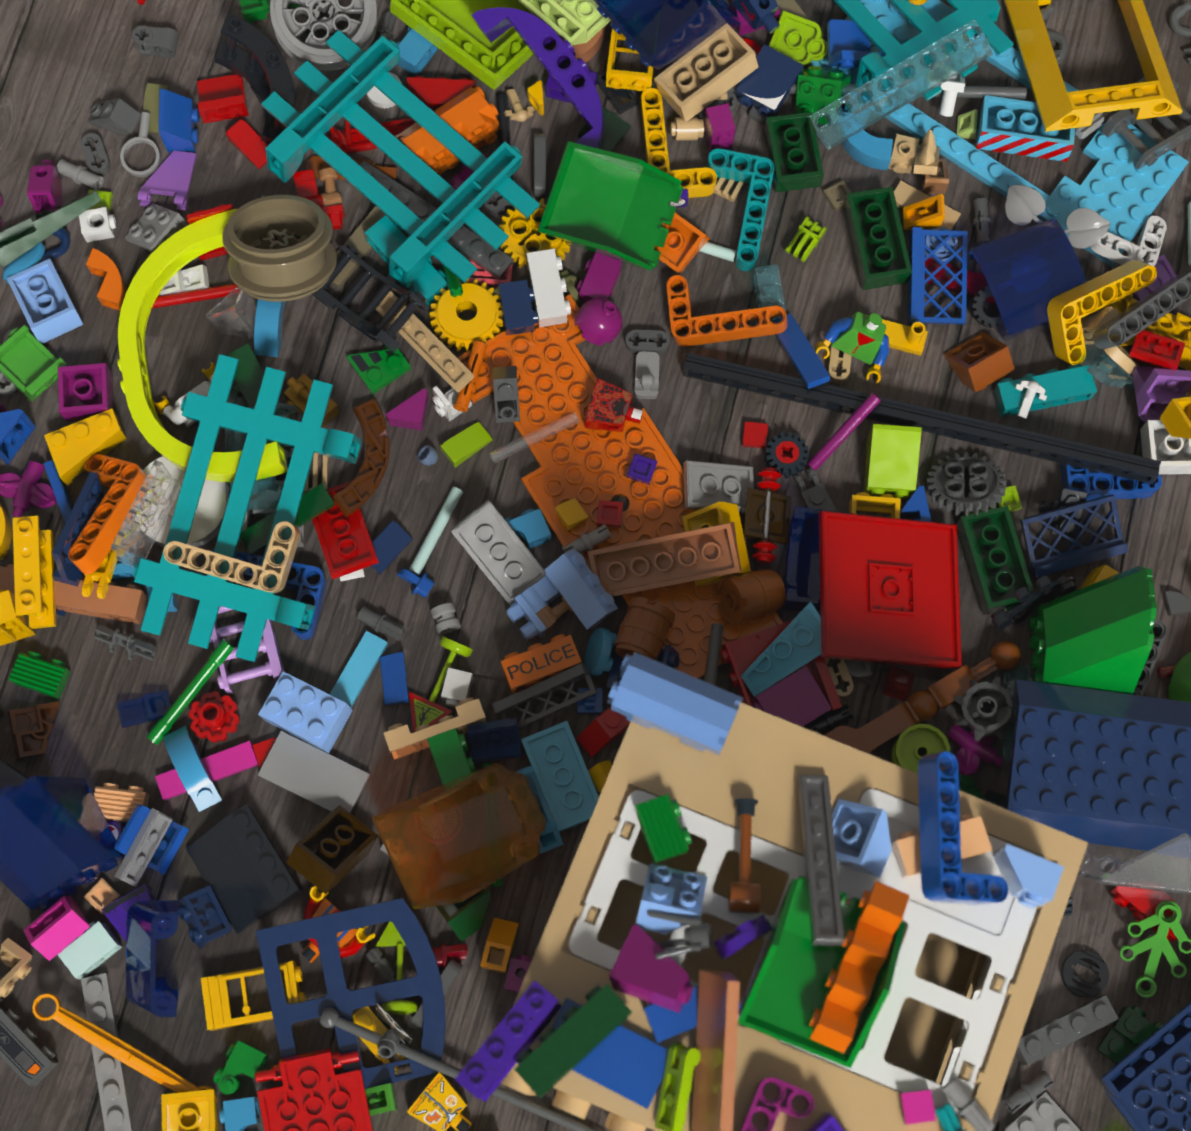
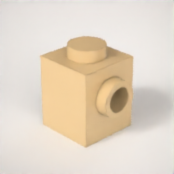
[888,134,919,174]

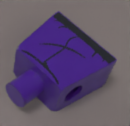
[102,884,162,951]

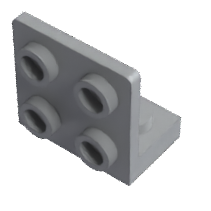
[125,204,189,253]

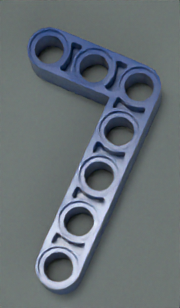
[211,549,327,640]
[918,751,1008,905]

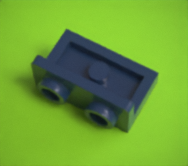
[467,718,522,763]

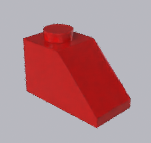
[576,707,630,758]

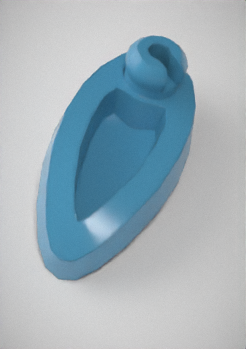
[3,242,45,285]

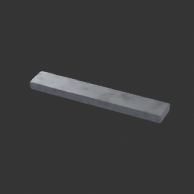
[797,775,844,945]

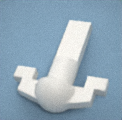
[1014,381,1047,418]

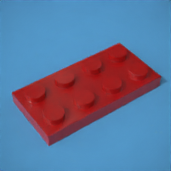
[312,481,379,579]

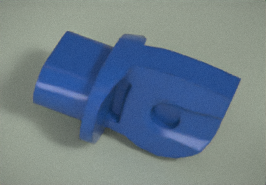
[397,569,435,598]

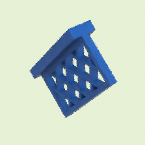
[907,227,968,325]

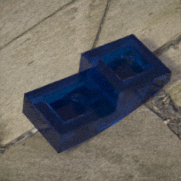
[116,690,171,728]

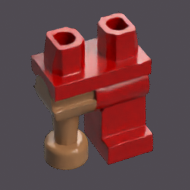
[293,168,345,230]

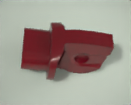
[432,942,468,969]

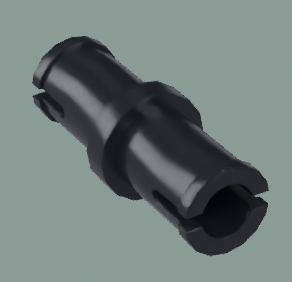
[803,704,853,734]

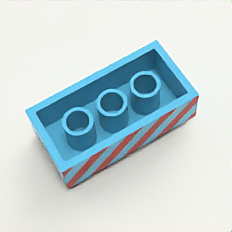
[976,95,1075,162]

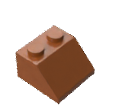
[944,331,1015,392]

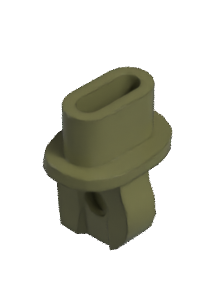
[559,270,581,306]

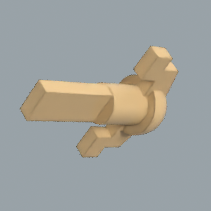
[504,89,535,122]

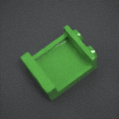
[0,325,67,402]

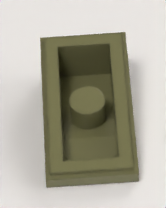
[142,83,171,134]

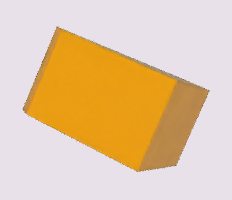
[903,194,945,230]

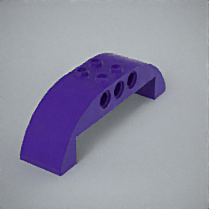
[472,7,605,149]

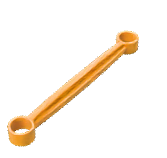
[32,993,218,1103]

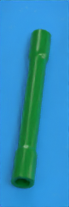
[146,639,235,745]

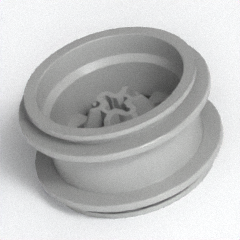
[270,0,377,71]

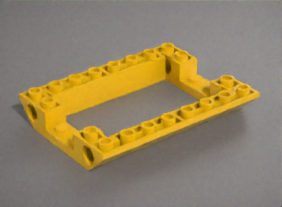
[1004,0,1183,132]

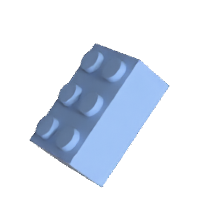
[258,671,353,754]

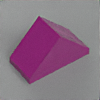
[385,388,429,431]

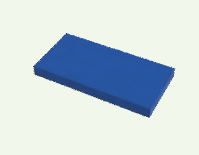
[552,998,668,1109]

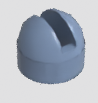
[417,445,438,466]

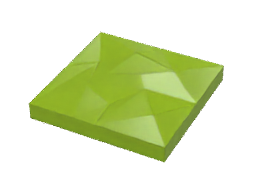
[390,0,537,90]

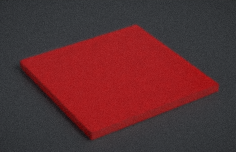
[819,511,962,669]

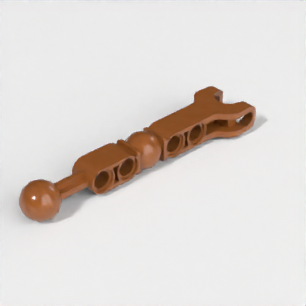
[824,641,1021,754]

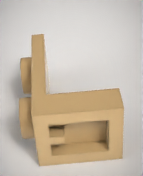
[0,938,32,998]

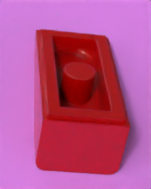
[225,119,268,170]

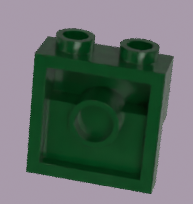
[1096,1006,1162,1064]

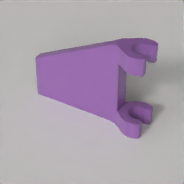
[137,151,197,211]

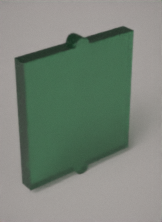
[577,107,631,152]

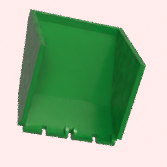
[538,141,684,271]
[738,875,906,1069]

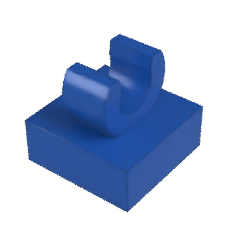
[577,688,603,714]

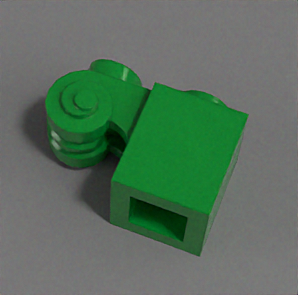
[213,1040,269,1094]

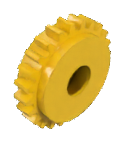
[430,279,504,352]

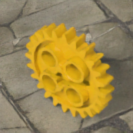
[499,198,571,271]

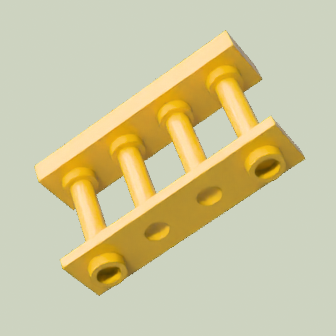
[13,516,56,629]

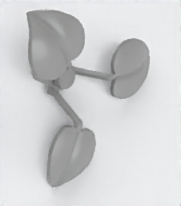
[1005,185,1111,295]

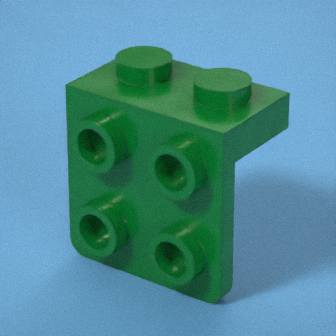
[795,66,851,126]

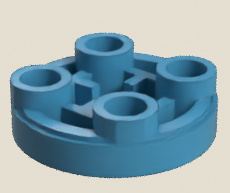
[584,627,617,677]

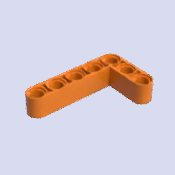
[667,275,788,347]
[68,454,152,574]

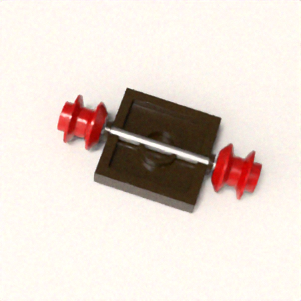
[741,468,791,564]

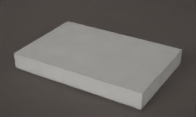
[683,460,754,514]

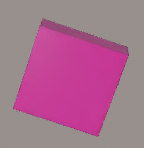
[899,1090,936,1125]

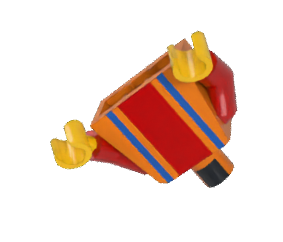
[301,886,375,963]

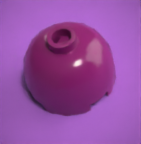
[574,298,623,346]

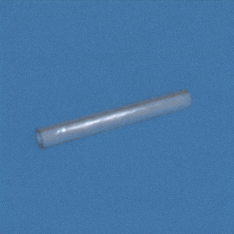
[489,412,580,464]

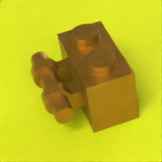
[284,374,340,428]

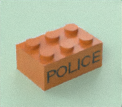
[501,634,582,695]

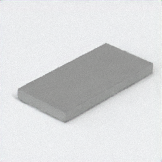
[450,500,546,605]
[258,731,370,813]

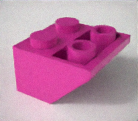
[23,896,90,961]

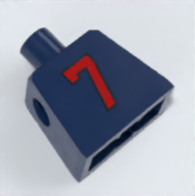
[732,0,780,34]

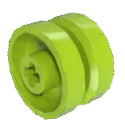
[891,724,950,774]

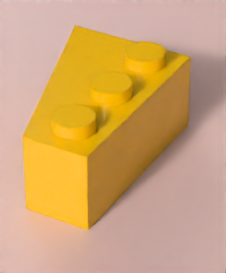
[44,409,127,486]
[0,589,36,646]

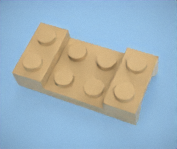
[384,697,486,760]

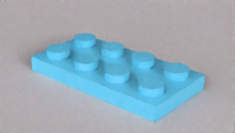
[521,721,599,832]

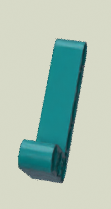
[706,149,774,271]

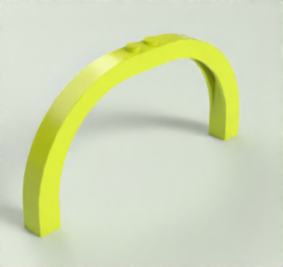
[117,208,288,483]

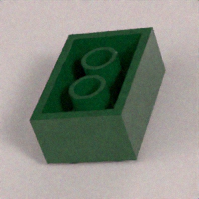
[764,112,824,193]

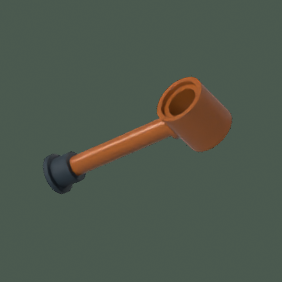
[728,798,761,914]

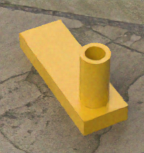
[867,315,928,356]

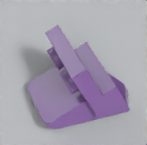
[1133,366,1191,423]

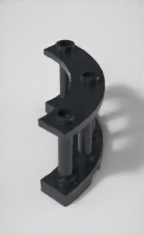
[215,13,295,144]
[312,244,430,352]

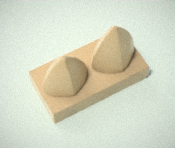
[913,129,940,175]

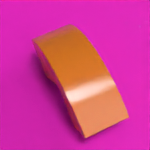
[86,248,127,311]

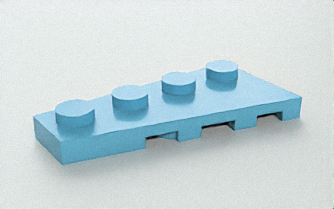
[741,601,821,697]

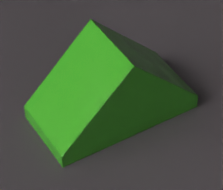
[366,1083,399,1115]

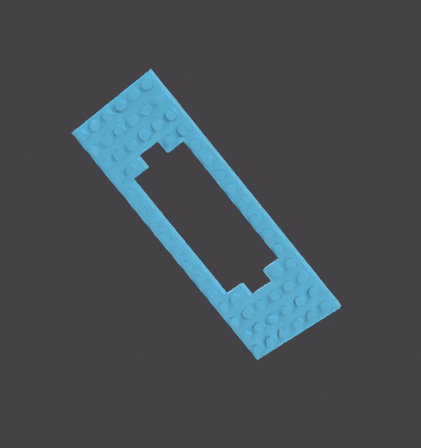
[810,0,1189,268]

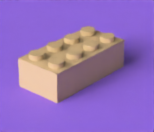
[654,23,758,122]

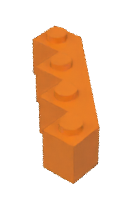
[809,881,910,1053]

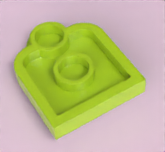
[769,11,828,67]

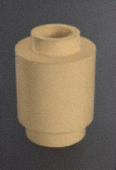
[670,117,704,141]

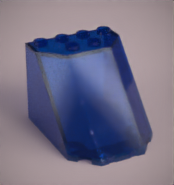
[594,0,741,69]
[0,776,125,911]

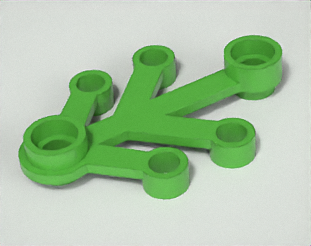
[1120,900,1191,998]

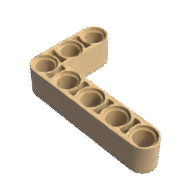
[163,521,300,593]

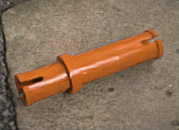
[453,341,488,412]

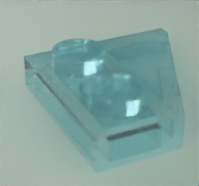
[1087,354,1134,390]

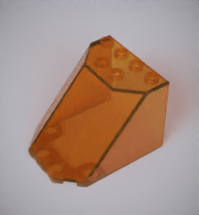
[372,763,546,909]

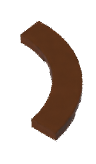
[333,398,390,517]

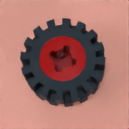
[764,432,809,479]

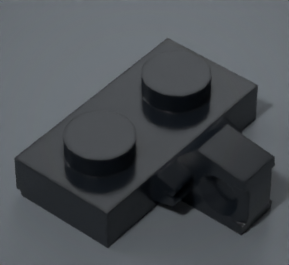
[1038,486,1087,538]

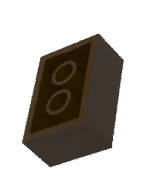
[287,805,378,894]

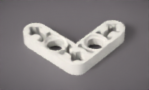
[1090,216,1167,266]

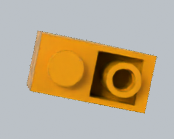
[480,917,519,974]

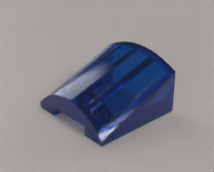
[967,218,1086,341]

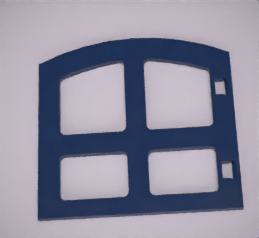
[256,898,446,1089]

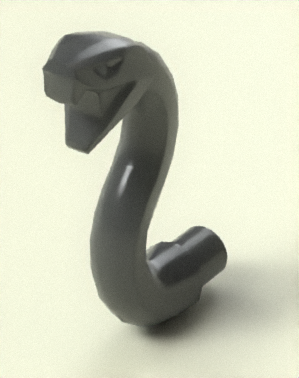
[1169,1,1191,65]
[1040,4,1068,66]

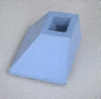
[636,863,707,934]

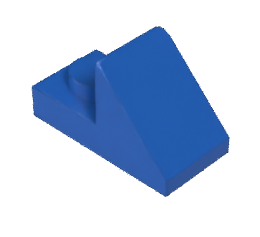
[900,486,931,522]

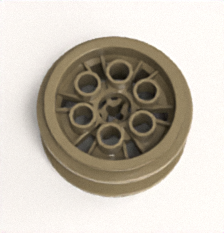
[222,195,337,302]

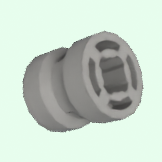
[430,603,461,635]

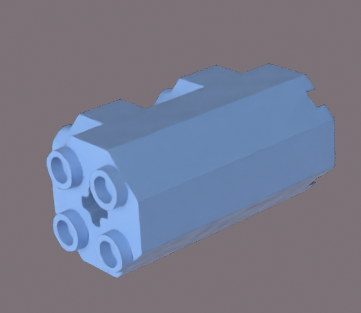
[608,652,743,755]

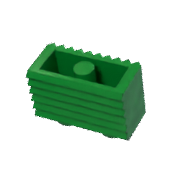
[9,651,70,699]
[635,794,692,864]

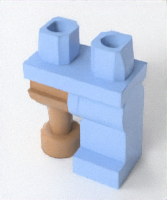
[506,574,574,641]

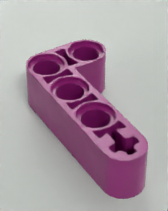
[739,1077,814,1131]

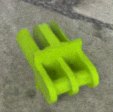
[785,216,827,263]

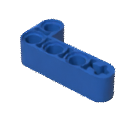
[1061,464,1162,501]

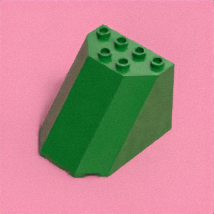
[1028,566,1157,695]

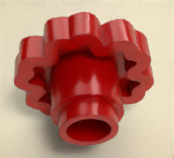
[189,691,240,743]

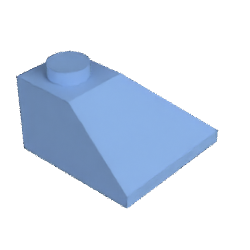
[832,799,891,877]

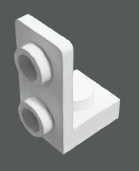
[432,386,472,422]

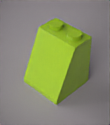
[864,424,922,499]

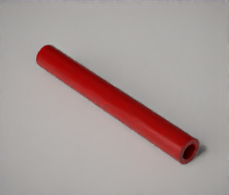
[152,284,243,309]

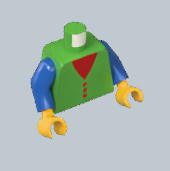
[815,312,890,384]

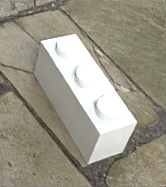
[527,249,571,327]

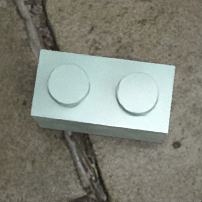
[57,921,123,980]

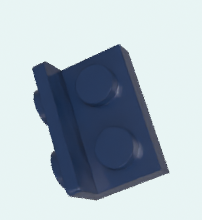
[177,885,232,949]

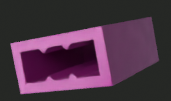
[752,666,832,727]

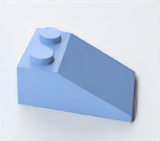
[7,258,84,344]

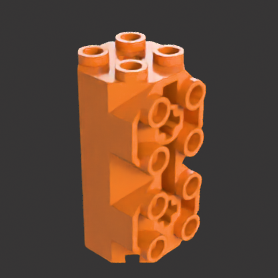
[395,86,499,176]

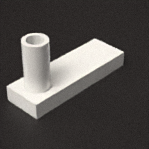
[939,59,965,117]

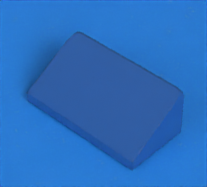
[380,652,410,706]

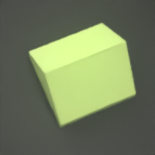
[956,109,978,140]

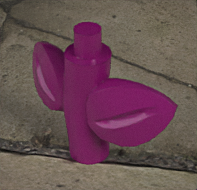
[0,461,57,518]
[946,723,1004,775]

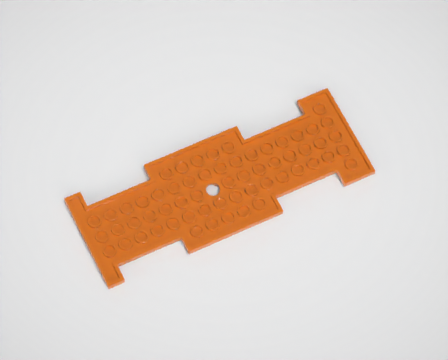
[457,294,783,679]

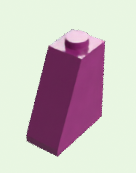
[609,924,693,1013]

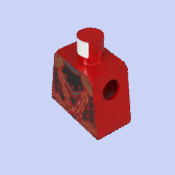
[585,379,644,432]

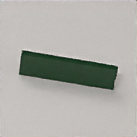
[240,484,335,556]

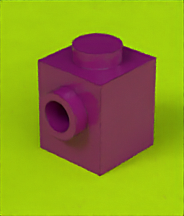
[504,955,532,993]

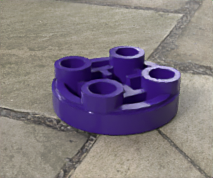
[713,914,773,959]

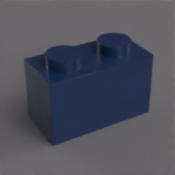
[499,280,538,336]

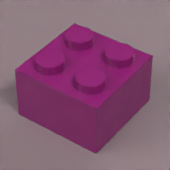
[58,363,114,422]

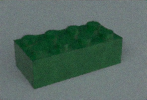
[843,187,912,290]
[956,506,1034,615]
[514,984,632,1098]

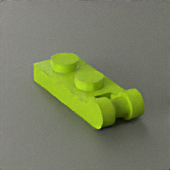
[655,1042,701,1131]

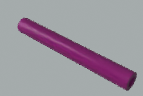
[808,392,881,471]

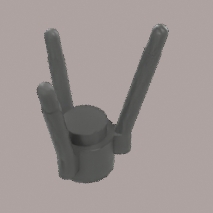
[647,910,712,959]

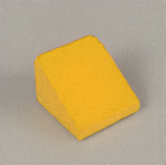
[527,80,544,116]
[555,498,589,531]

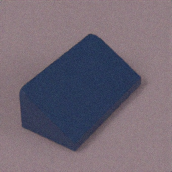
[371,520,413,575]

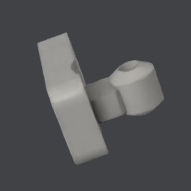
[634,351,660,399]

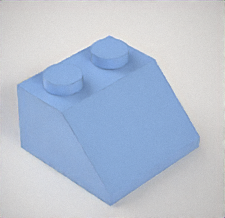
[993,844,1064,909]

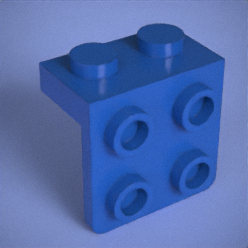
[827,19,882,69]
[115,804,189,875]

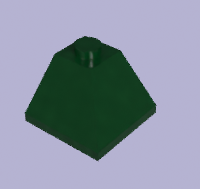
[429,866,491,941]

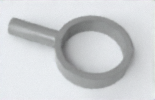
[120,112,161,178]

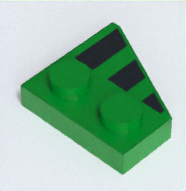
[347,348,412,395]

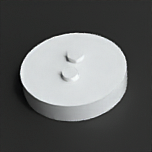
[133,457,230,547]

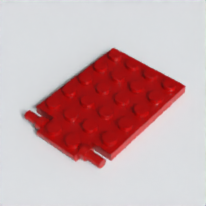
[255,1048,373,1131]

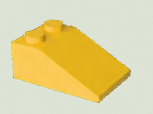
[161,1089,219,1131]

